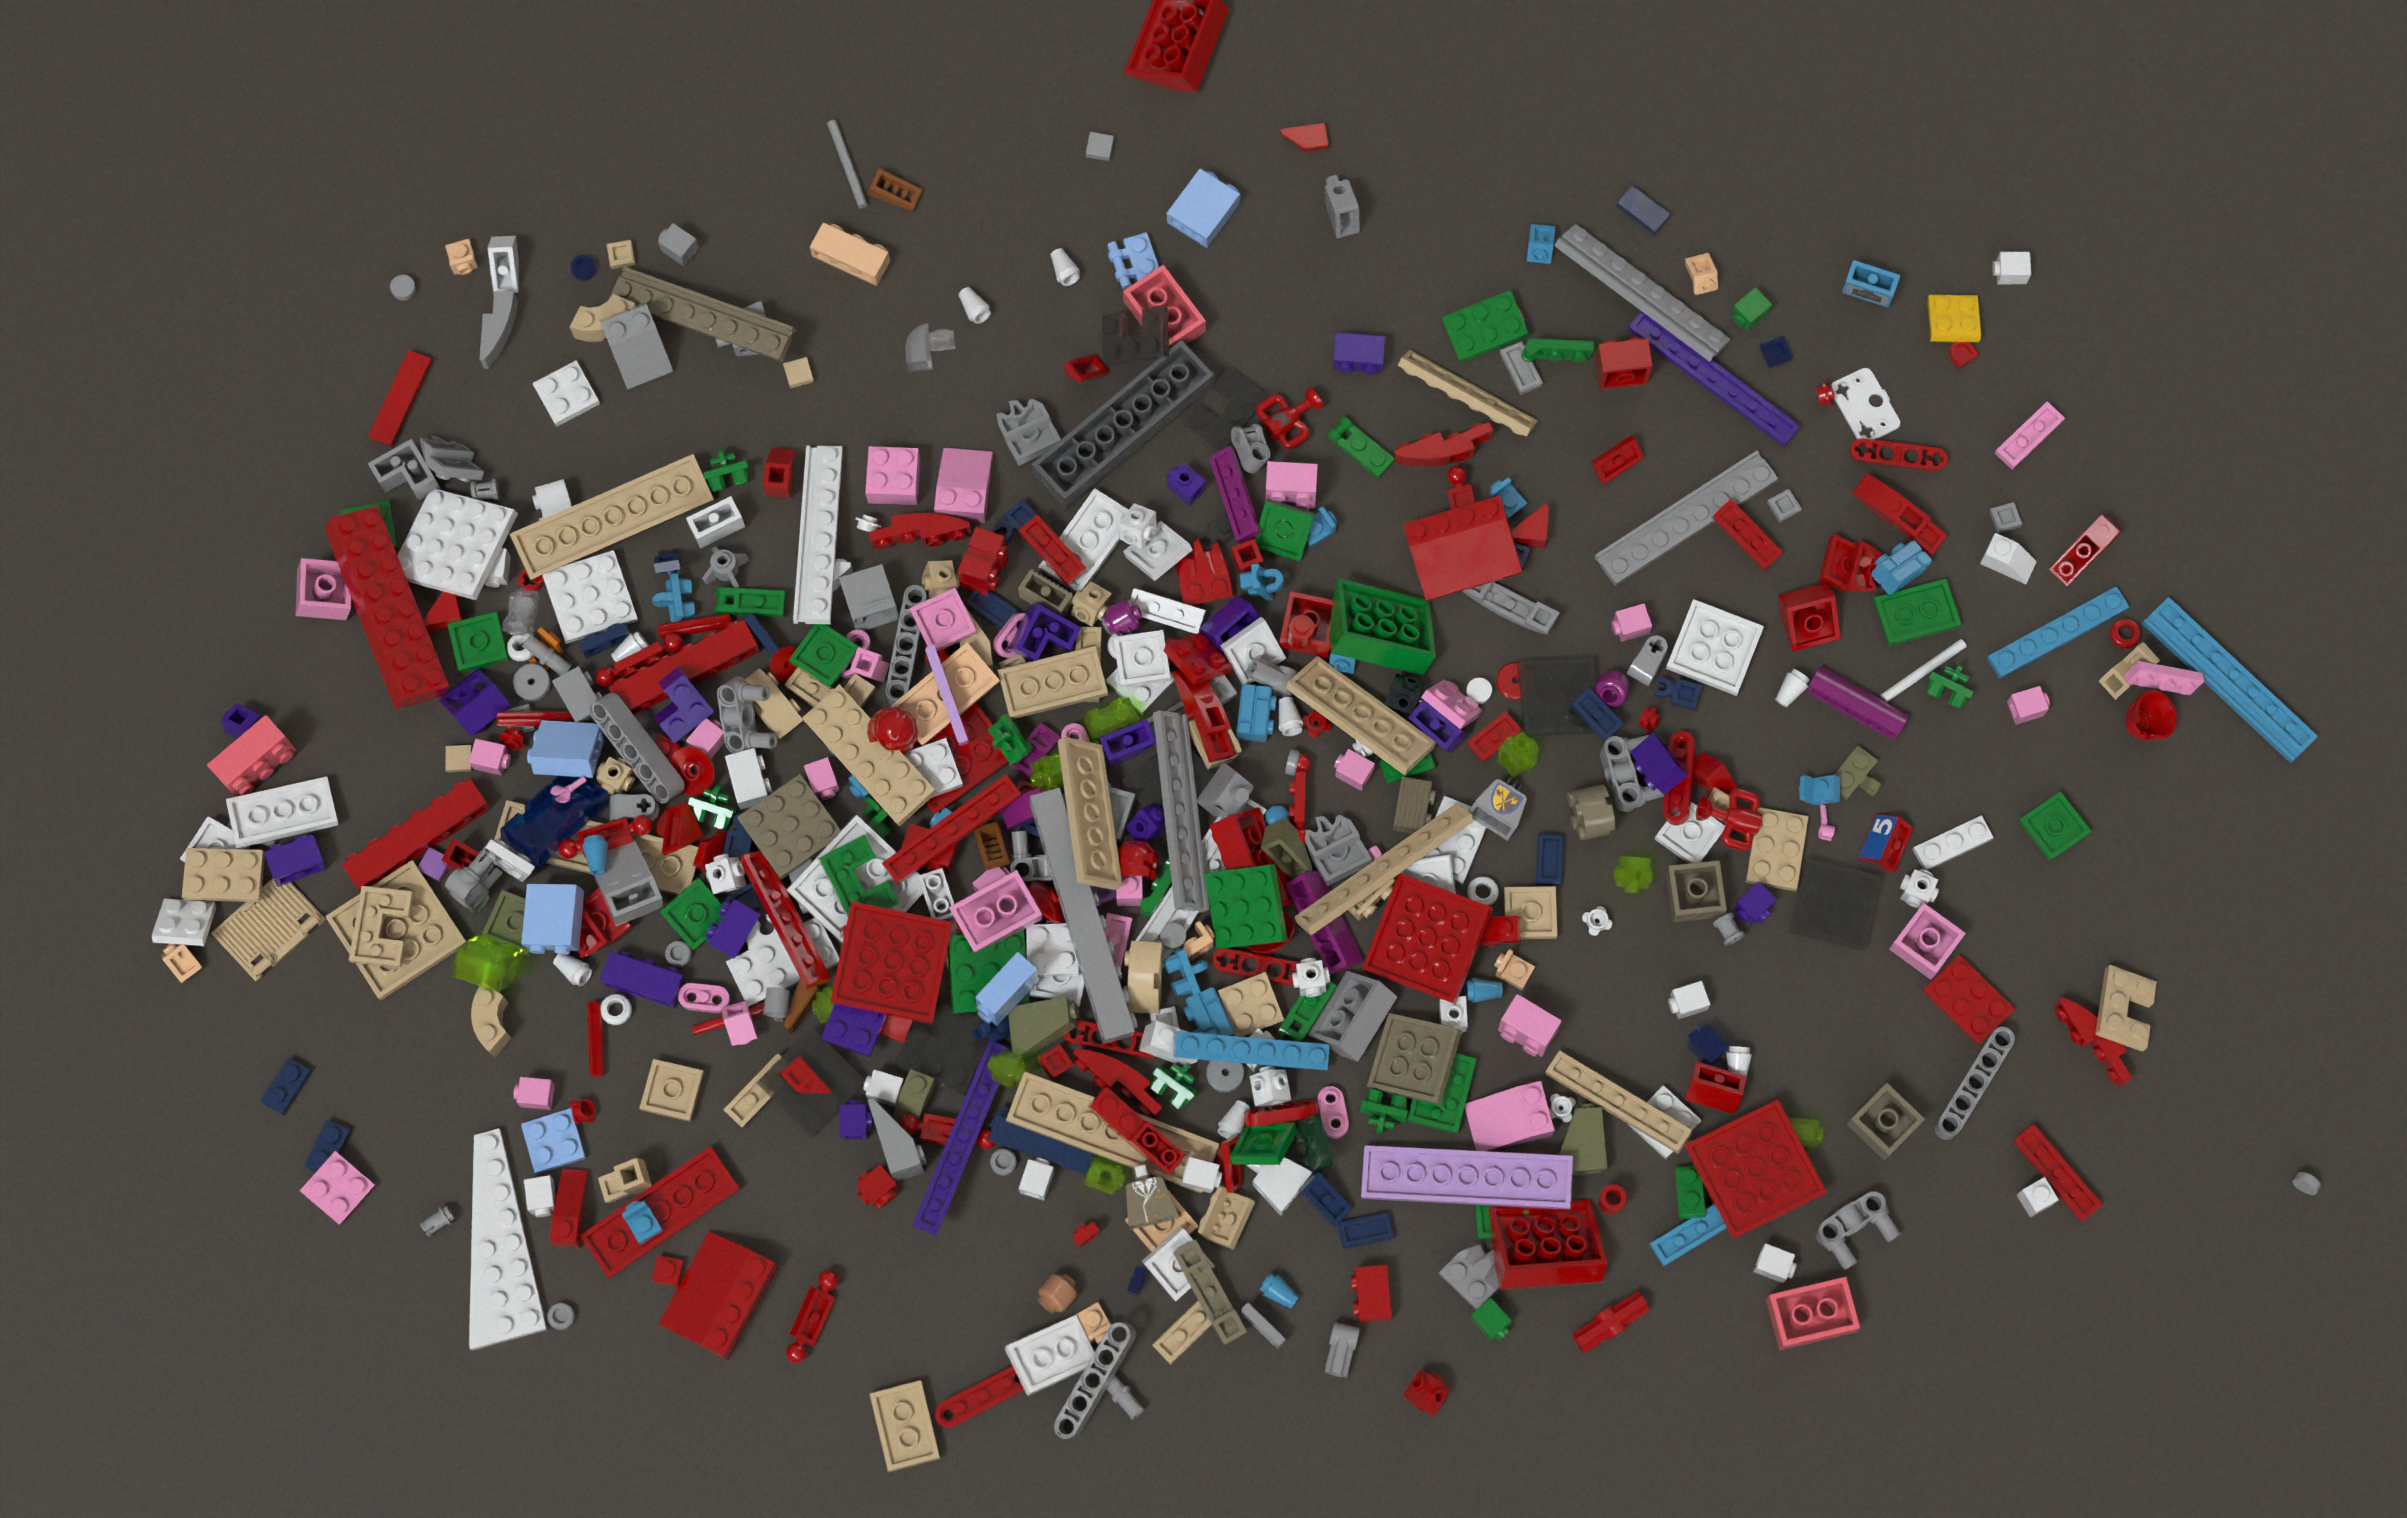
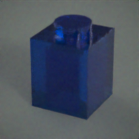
[1687,1023,1730,1066]

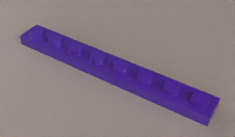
[1628,311,1800,447]
[912,1040,1012,1236]

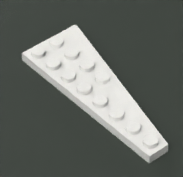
[469,1129,548,1350]

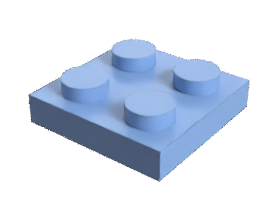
[521,1108,586,1174]

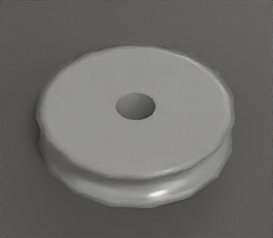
[513,663,551,701]
[1206,1061,1245,1093]

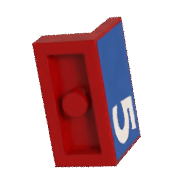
[1858,814,1914,873]

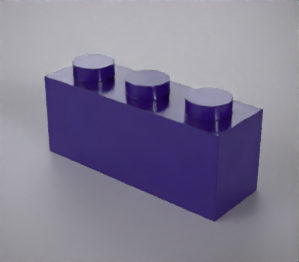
[599,951,686,1009]

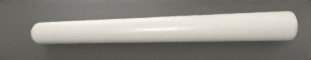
[1880,639,1967,702]

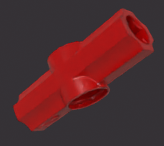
[1572,1291,1650,1354]

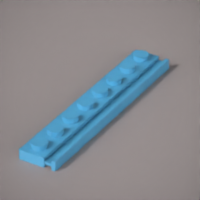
[2142,597,2318,763]

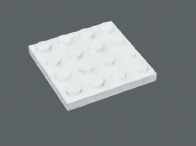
[397,489,518,600]
[786,815,923,943]

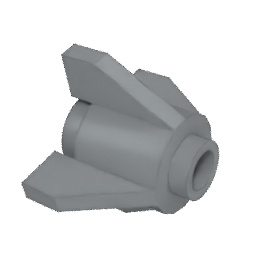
[702,546,749,588]

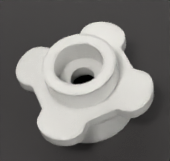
[856,514,882,532]
[1352,739,1373,759]
[1582,906,1612,936]
[1549,1094,1575,1122]

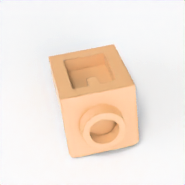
[445,239,478,275]
[1685,253,1718,295]
[1182,921,1215,962]
[161,944,202,983]
[1494,949,1535,990]
[1076,1302,1111,1344]

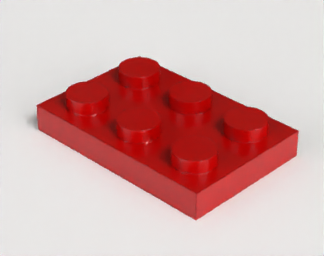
[1922,955,2015,1046]

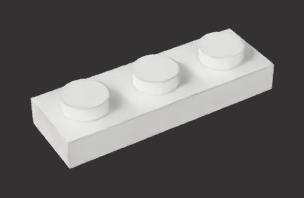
[1130,588,1206,634]
[1912,815,1994,871]

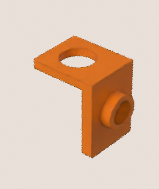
[528,627,564,670]

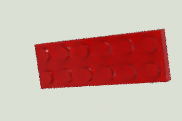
[579,1146,740,1280]

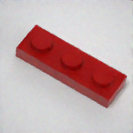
[1711,499,1783,571]
[1018,515,1087,586]

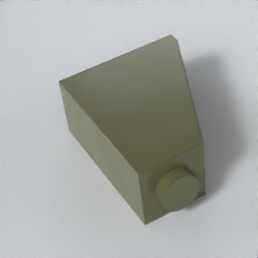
[1008,997,1079,1062]
[1559,1104,1607,1175]

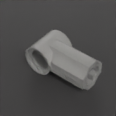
[1246,657,1298,698]
[763,987,790,1022]
[1325,1322,1360,1378]

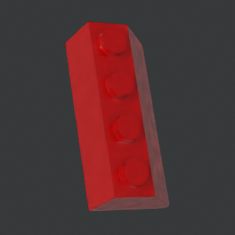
[1209,808,1294,908]

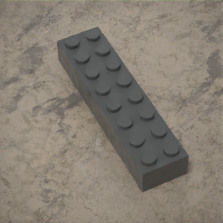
[1032,340,1214,509]

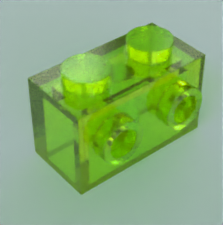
[1083,697,1140,745]

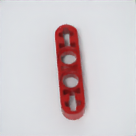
[1849,438,1948,472]
[1213,948,1311,988]
[1063,1020,1157,1060]

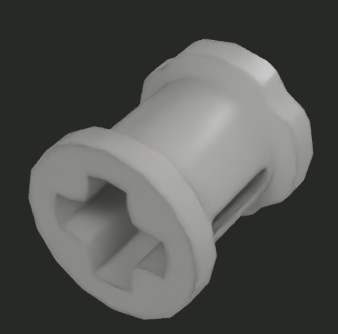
[471,479,500,501]
[1713,912,1745,946]

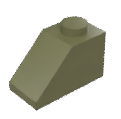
[1261,818,1312,880]
[893,1069,936,1124]

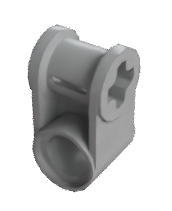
[1231,423,1271,473]
[1627,635,1668,686]
[610,794,660,823]

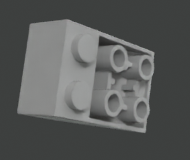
[594,839,663,926]

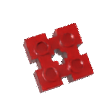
[958,527,1009,597]

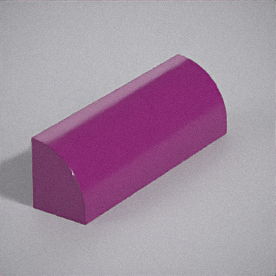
[1806,666,1910,741]
[1285,871,1364,975]

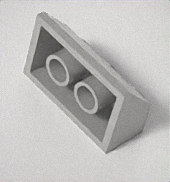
[1308,971,1397,1062]

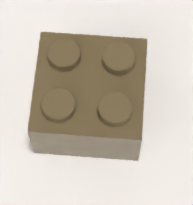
[1665,861,1727,923]
[1847,1083,1925,1161]

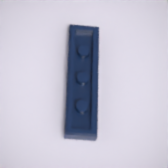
[988,1115,1093,1175]

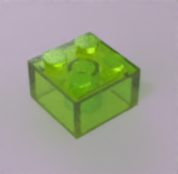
[451,934,524,992]

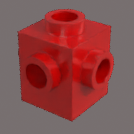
[1402,1370,1451,1417]

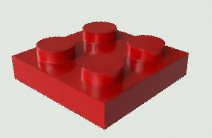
[1163,632,1233,685]

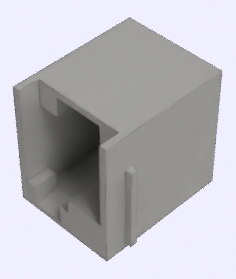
[839,564,899,631]

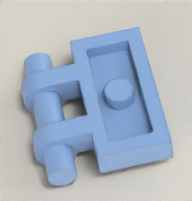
[1107,232,1159,289]

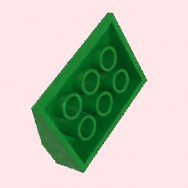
[1329,578,1436,675]

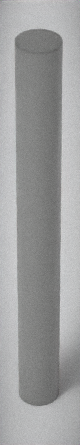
[827,120,868,209]

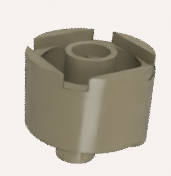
[1567,784,1615,840]

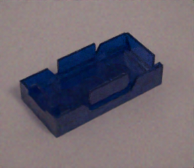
[500,776,609,868]

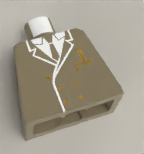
[1126,1165,1178,1230]

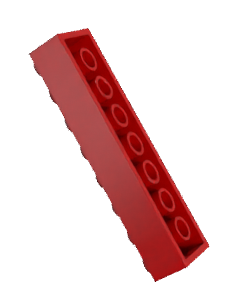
[324,506,449,710]

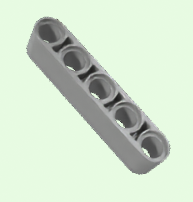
[886,585,928,705]
[589,693,685,803]
[1934,1027,2015,1140]
[1054,1322,1136,1439]

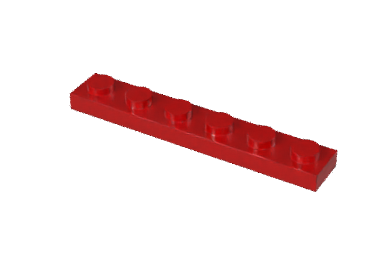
[882,774,1022,885]
[740,850,831,989]

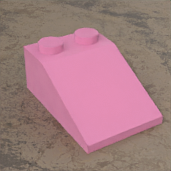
[934,448,993,523]
[949,870,1042,953]
[1464,1081,1554,1152]

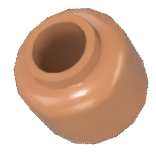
[1038,1274,1077,1313]

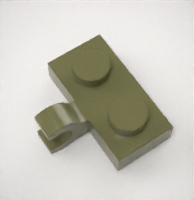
[1834,746,1881,801]

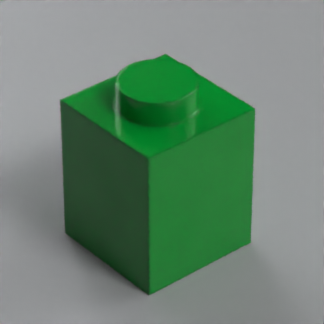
[1731,287,1772,332]
[1470,1298,1512,1342]

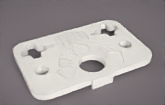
[1831,368,1900,440]

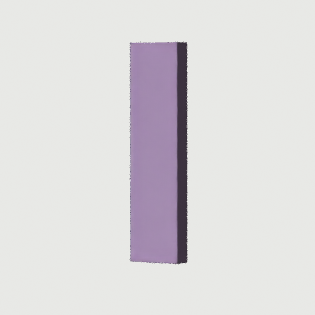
[925,645,969,746]

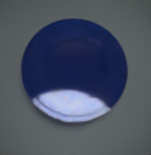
[570,255,596,281]

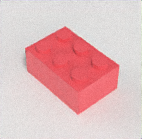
[1123,265,1206,355]
[207,715,296,797]
[1766,1277,1860,1350]

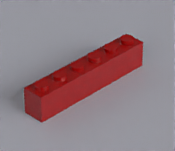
[609,620,760,716]
[342,779,491,892]

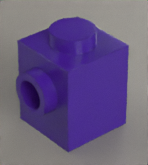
[1167,462,1206,506]
[1125,802,1166,843]
[1734,882,1777,926]
[840,1100,873,1140]

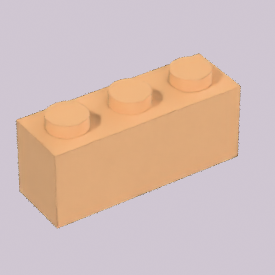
[810,222,890,286]

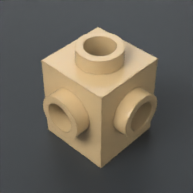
[922,560,959,599]
[1071,581,1112,627]
[596,757,635,795]

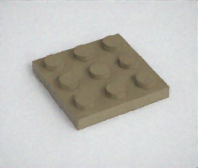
[737,774,841,880]
[1367,1013,1462,1105]

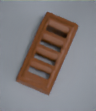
[867,168,923,211]
[974,821,1010,871]
[784,978,820,1034]

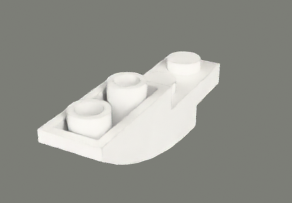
[918,868,964,970]

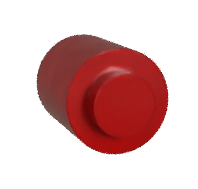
[1287,615,1314,649]
[1598,1185,1627,1216]

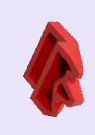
[1818,534,1883,592]
[1175,537,1233,605]
[579,888,634,958]

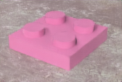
[909,588,977,652]
[1421,679,1483,729]
[299,1151,374,1225]

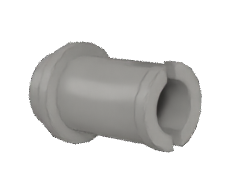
[420,1206,455,1237]

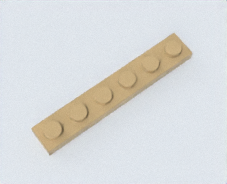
[1398,350,1538,437]
[1545,1050,1692,1154]

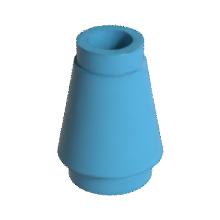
[582,835,608,875]
[1463,977,1503,1003]
[1259,1272,1299,1309]

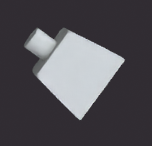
[1247,1157,1312,1216]

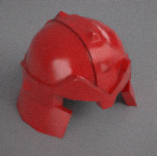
[2125,690,2177,742]
[867,707,918,754]
[1117,841,1158,879]

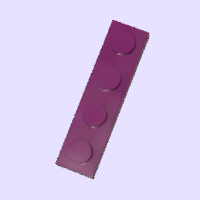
[1209,446,1262,544]

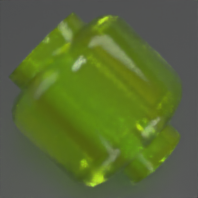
[987,1050,1028,1088]

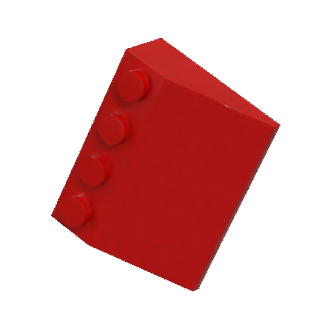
[1124,0,1229,93]
[1404,495,1523,601]
[1488,1200,1608,1289]
[658,1231,778,1361]

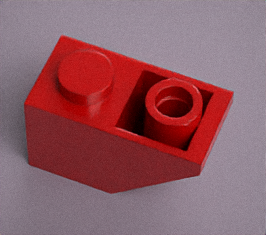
[763,448,797,498]

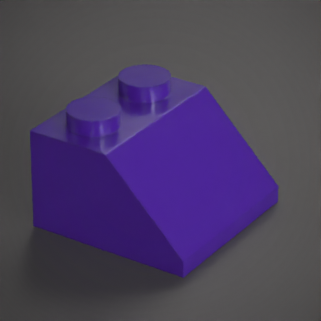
[1200,596,1260,663]
[439,669,510,737]

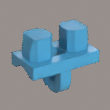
[1240,564,1284,601]
[652,574,695,622]
[1163,948,1209,996]

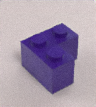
[1008,604,1081,661]
[654,667,714,743]

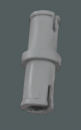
[522,634,572,676]
[1098,1375,1144,1420]

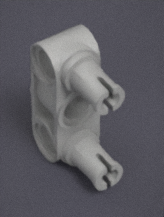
[717,676,778,753]
[1600,735,1664,812]
[1010,831,1053,881]
[445,850,503,914]
[1816,1192,1901,1270]

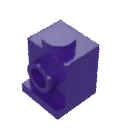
[221,703,261,739]

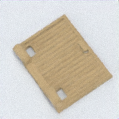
[211,878,326,981]

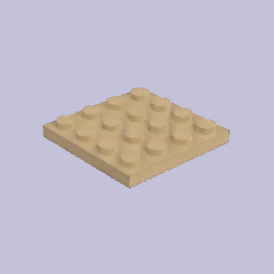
[325,860,468,1001]

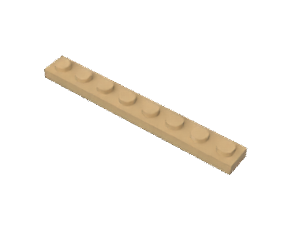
[1295,803,1474,935]

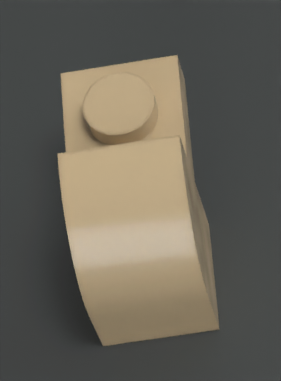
[2099,642,2160,700]
[598,1158,652,1203]

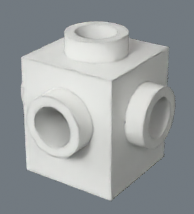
[1118,503,1157,548]
[705,854,747,894]
[1900,869,1939,908]
[1292,958,1330,997]
[1250,1066,1291,1107]

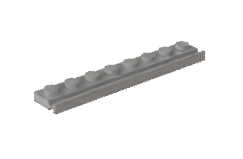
[1555,224,1731,362]
[1594,450,1778,586]
[1153,710,1209,912]

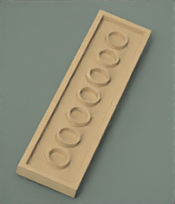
[509,454,714,580]
[494,800,698,895]
[1006,1071,1219,1193]

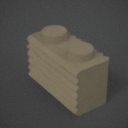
[1018,570,1073,618]
[1393,777,1436,834]

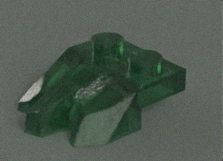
[1295,1113,1333,1174]

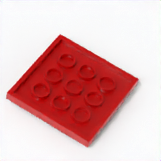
[900,702,1009,815]
[1362,873,1493,1005]
[830,901,953,1024]
[1684,1100,1827,1240]

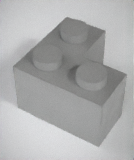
[368,439,441,501]

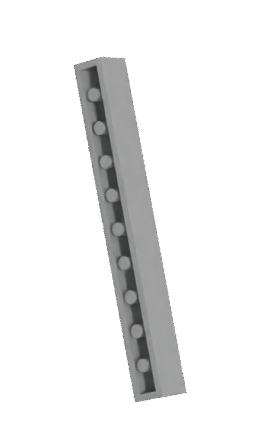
[1029,788,1137,1044]

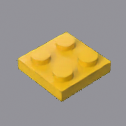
[1927,295,1981,342]

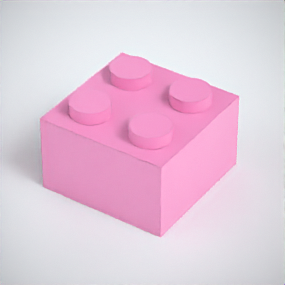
[866,446,921,505]
[1266,461,1318,511]
[295,558,351,620]
[1889,903,1966,980]
[1498,994,1562,1057]

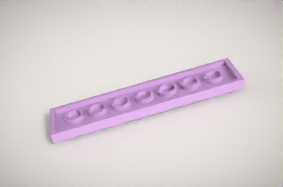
[1361,1145,1573,1210]

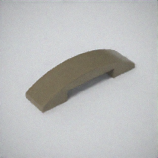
[1173,1239,1247,1345]

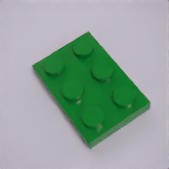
[1442,290,1529,363]
[1873,579,1961,646]

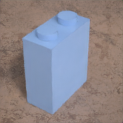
[1167,169,1240,248]
[527,720,605,778]
[521,884,584,954]
[975,952,1039,1026]

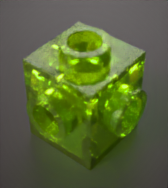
[1497,731,1539,777]
[1030,753,1064,792]
[1614,856,1653,893]

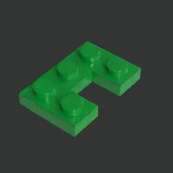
[818,835,899,918]
[1407,1053,1476,1134]

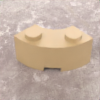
[570,294,636,342]
[745,668,803,739]
[1124,941,1163,1014]
[471,981,511,1058]

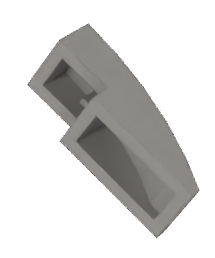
[480,291,518,369]

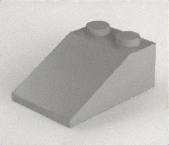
[599,302,673,389]
[868,1098,927,1182]

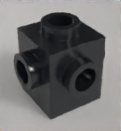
[1385,674,1425,715]

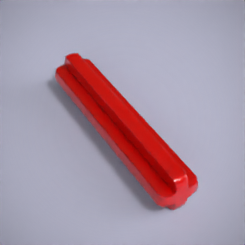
[657,613,732,639]
[496,711,572,726]
[587,1001,604,1077]

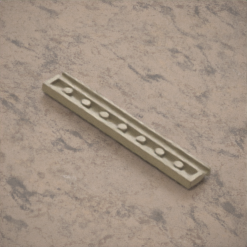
[609,266,796,362]

